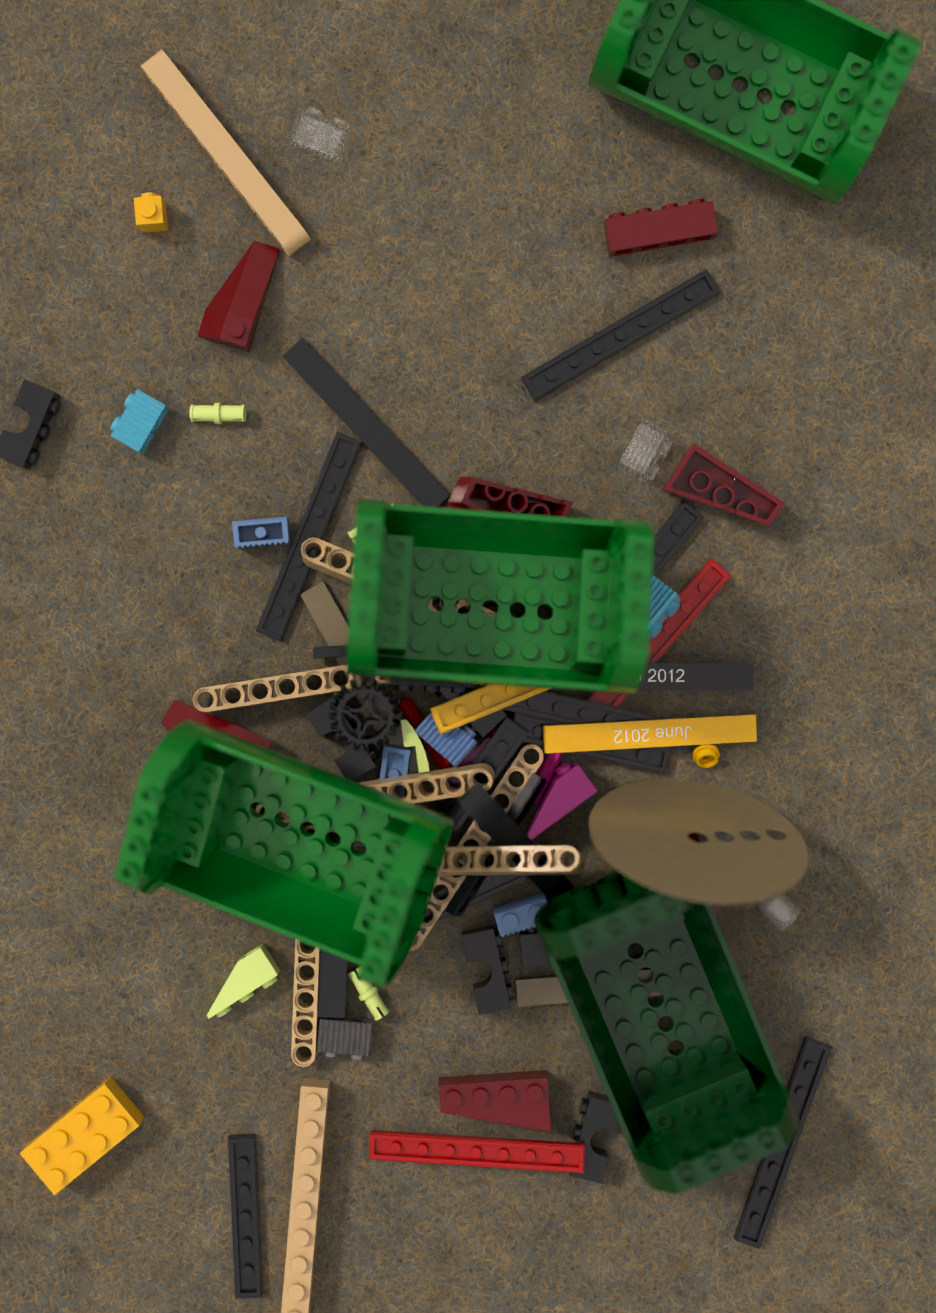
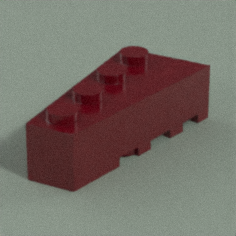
[662,443,785,526]
[449,477,573,517]
[439,1070,551,1132]

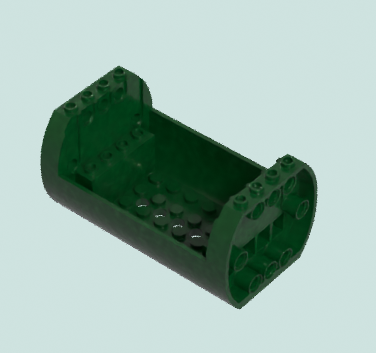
[534,869,799,1194]

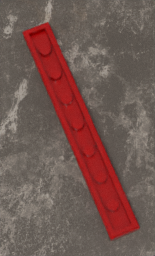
[587,559,731,707]
[369,1130,585,1173]

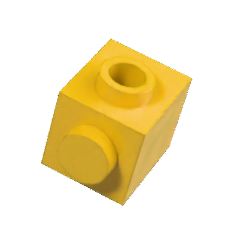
[134,192,169,233]

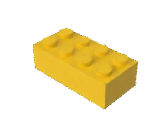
[20,1076,145,1195]

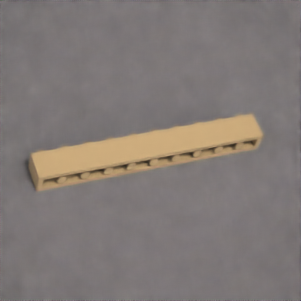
[281,1078,330,1313]

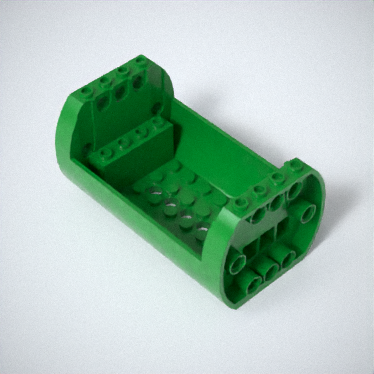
[588,0,922,204]
[346,499,654,694]
[114,720,454,989]

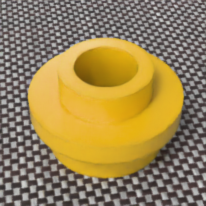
[692,744,720,768]

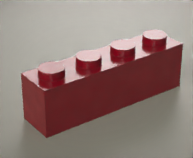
[603,199,718,257]

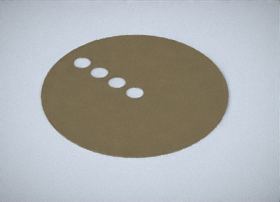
[589,779,808,904]

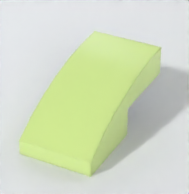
[400,719,430,773]

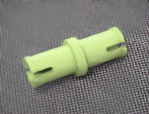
[190,403,247,424]
[347,966,390,1021]

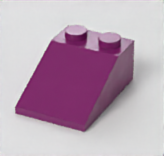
[525,761,597,840]

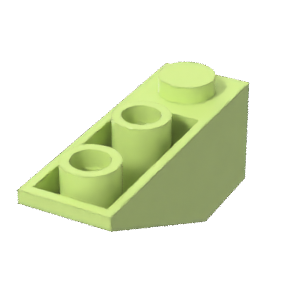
[207,943,280,1018]

